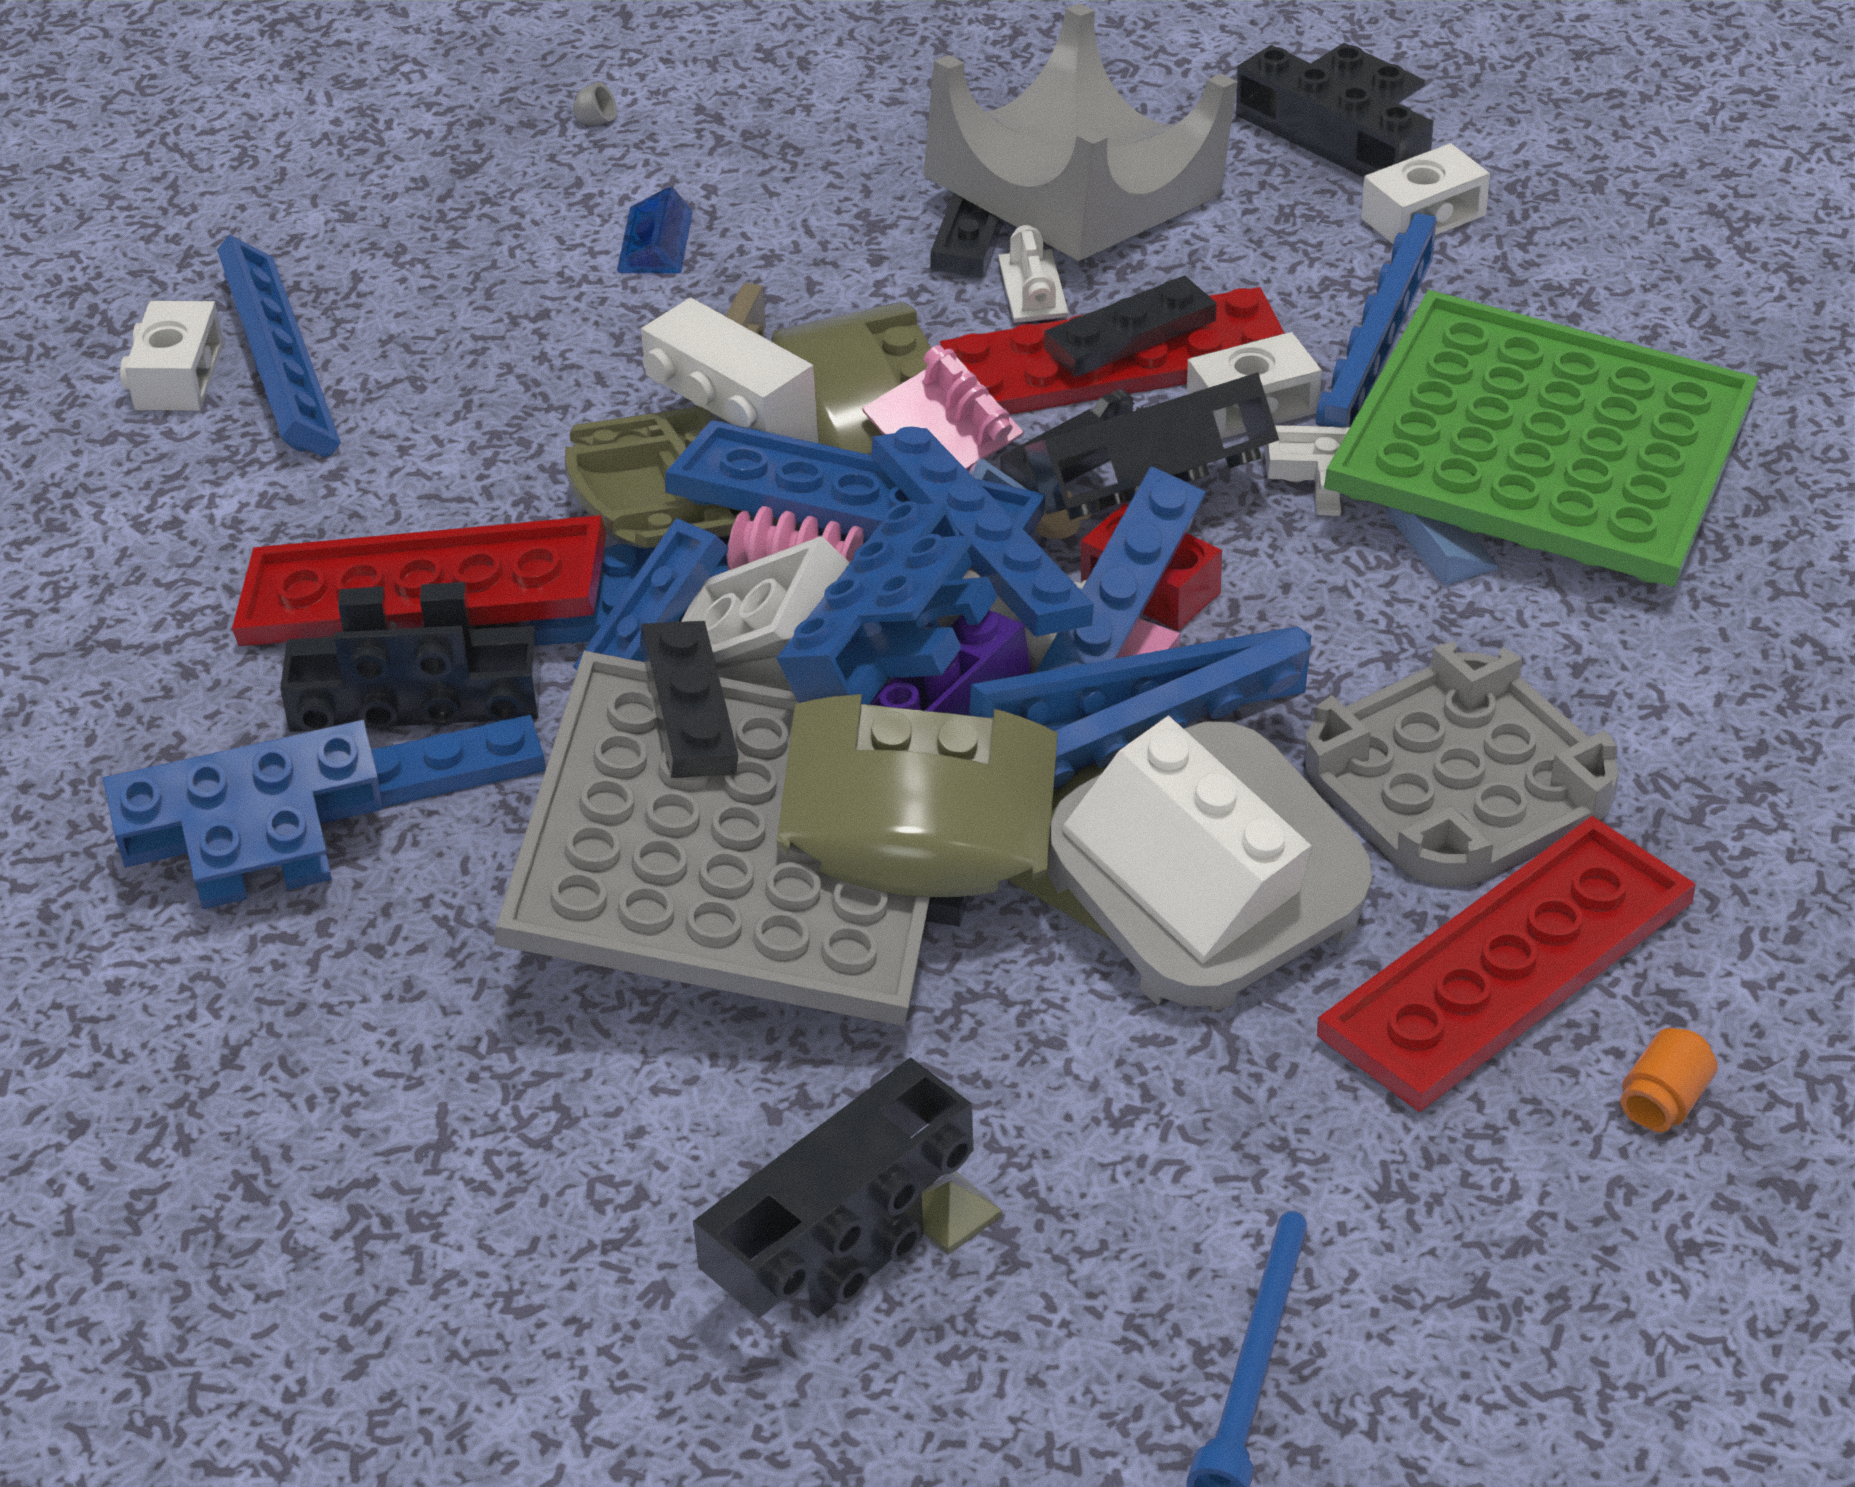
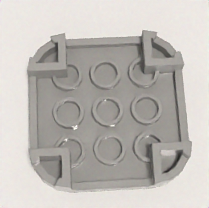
[1305,641,1618,886]
[1047,722,1372,1012]

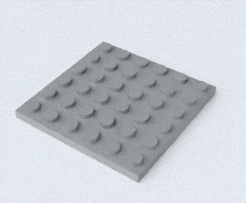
[494,651,930,1026]

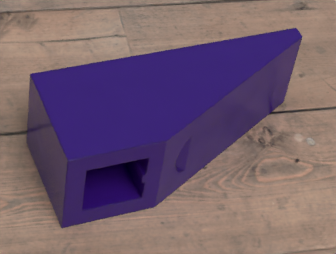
[869,610,1031,716]

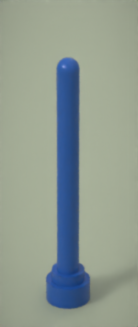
[1186,1211,1307,1487]

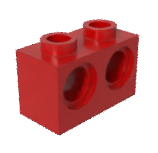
[1081,503,1222,631]

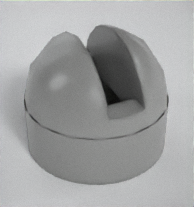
[573,82,617,126]

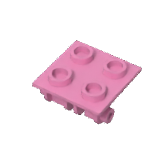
[862,345,1024,470]

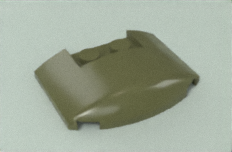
[771,302,931,455]
[565,406,779,549]
[777,694,1058,897]

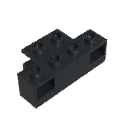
[1236,42,1434,178]
[1025,372,1279,520]
[280,582,541,732]
[693,1057,974,1319]

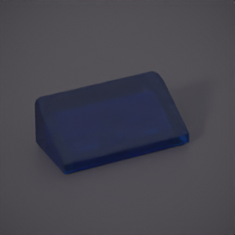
[617,186,693,273]

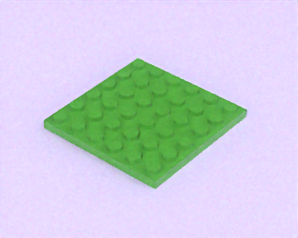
[1324,290,1759,587]

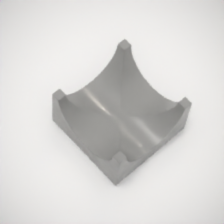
[924,3,1238,261]

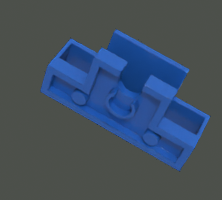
[776,501,998,705]
[102,720,383,909]

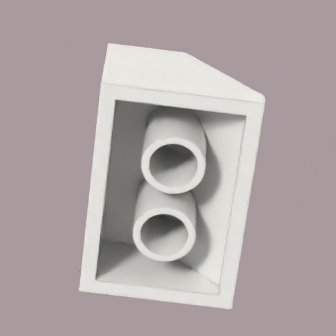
[641,297,818,443]
[682,536,850,667]
[1063,716,1312,964]

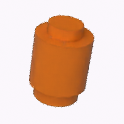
[1620,1028,1718,1133]

